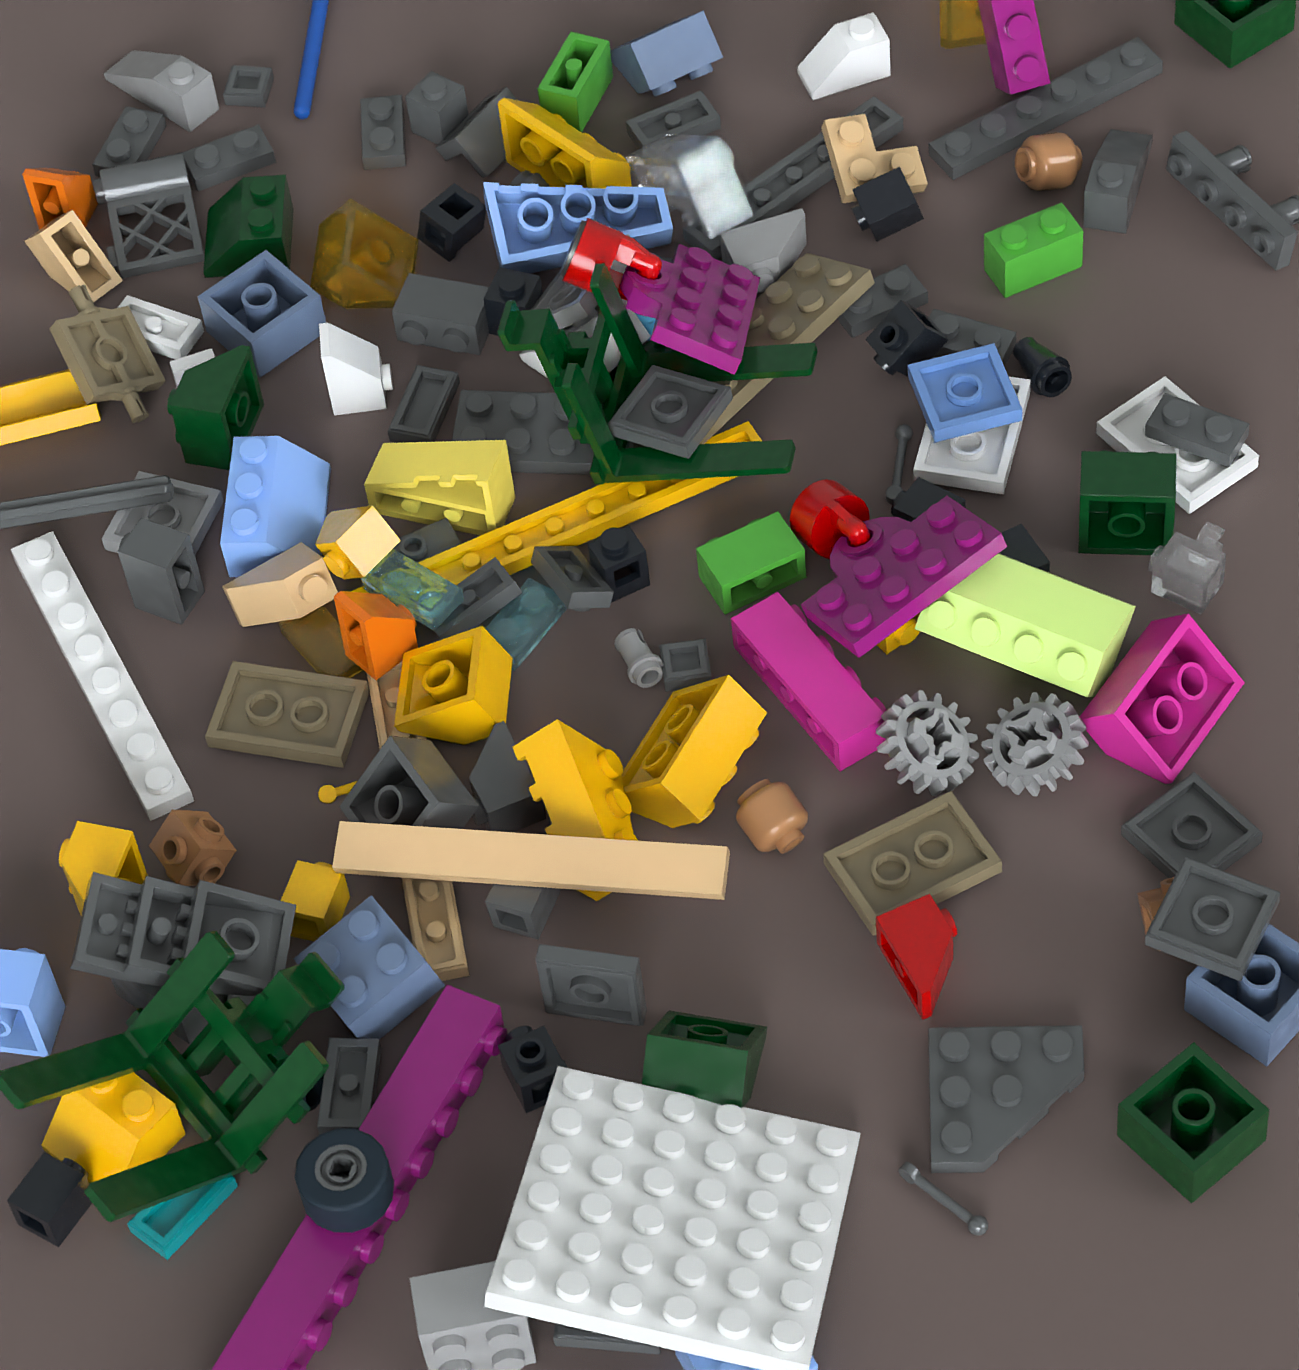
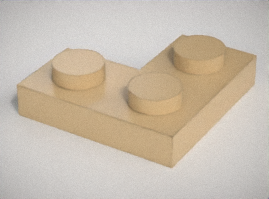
[821,114,928,203]

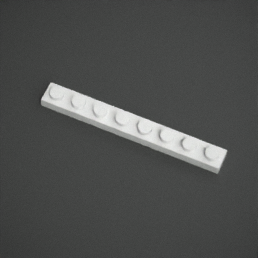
[11,531,194,821]

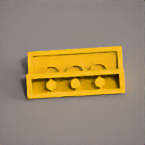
[0,369,101,446]

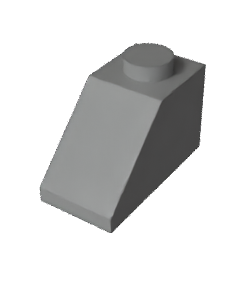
[720,208,807,293]

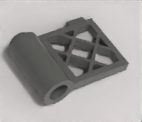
[93,152,205,279]

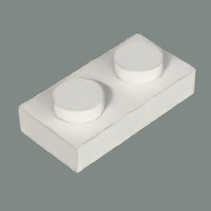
[118,295,204,360]

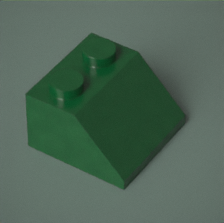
[203,174,294,278]
[167,345,264,470]
[642,1010,767,1109]

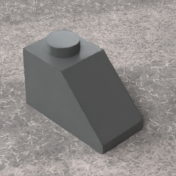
[469,721,546,832]

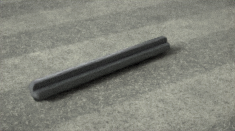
[0,475,174,529]

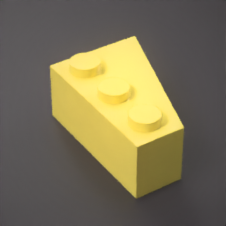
[364,440,516,536]

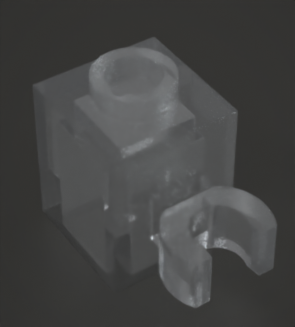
[1148,522,1226,615]

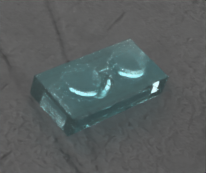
[361,549,464,631]
[485,578,568,672]

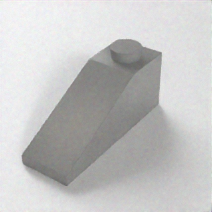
[103,50,219,132]

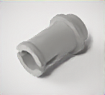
[614,628,664,688]

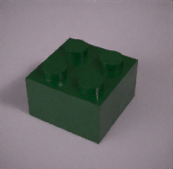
[1174,0,1296,69]
[1078,450,1176,556]
[1117,1042,1270,1204]

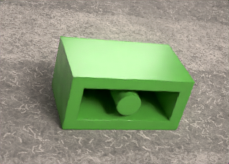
[537,32,613,132]
[984,202,1083,298]
[696,511,807,615]

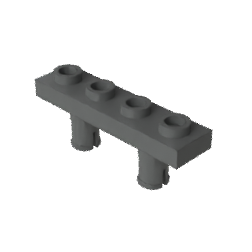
[1166,130,1299,270]

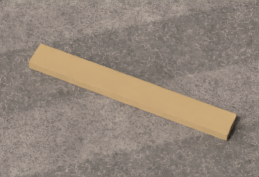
[367,661,469,981]
[332,821,730,900]

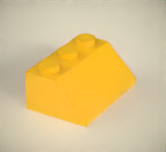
[498,98,632,189]
[621,675,767,828]

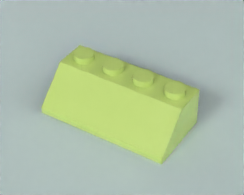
[915,553,1136,698]

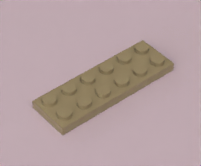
[700,253,875,444]

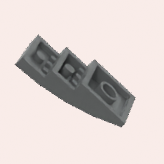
[70,872,296,996]

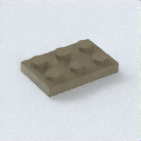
[205,661,370,768]
[823,791,1002,936]

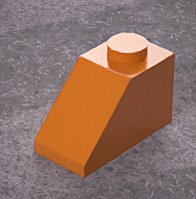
[22,168,98,230]
[334,591,418,681]

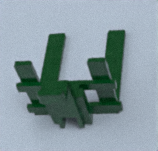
[497,263,818,484]
[0,930,345,1222]

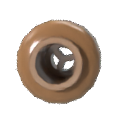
[1015,132,1082,191]
[736,779,808,854]

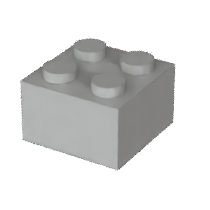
[409,1261,537,1370]

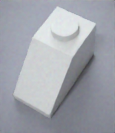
[797,12,891,100]
[319,323,393,416]

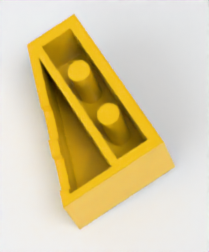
[513,719,638,901]

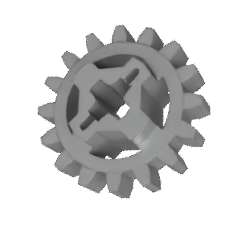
[876,690,979,796]
[981,692,1089,796]

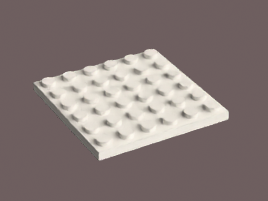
[484,1066,861,1370]

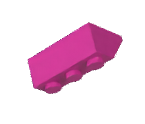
[1080,613,1245,784]

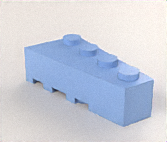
[483,182,673,274]

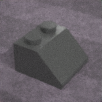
[339,736,479,829]

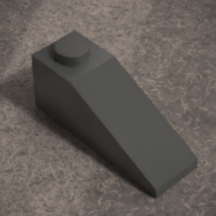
[1083,129,1153,234]

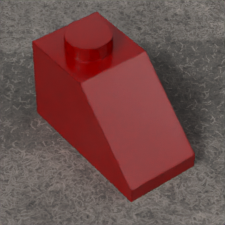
[876,893,957,1020]

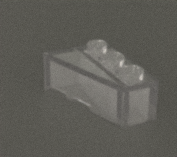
[625,134,754,239]

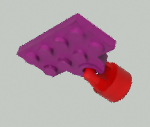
[560,218,760,375]
[790,479,1007,658]

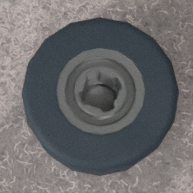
[294,1128,394,1233]

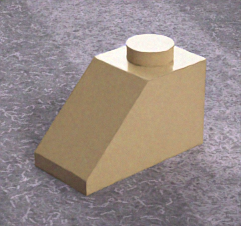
[25,210,123,303]
[222,542,338,627]

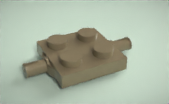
[50,285,166,423]

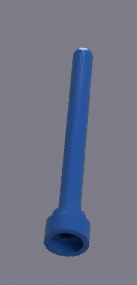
[294,0,329,119]

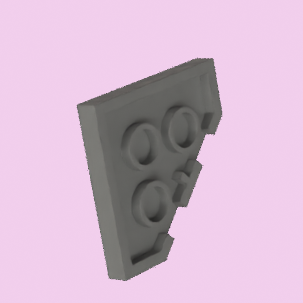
[928,1025,1084,1173]

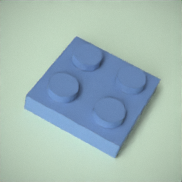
[908,343,1022,443]

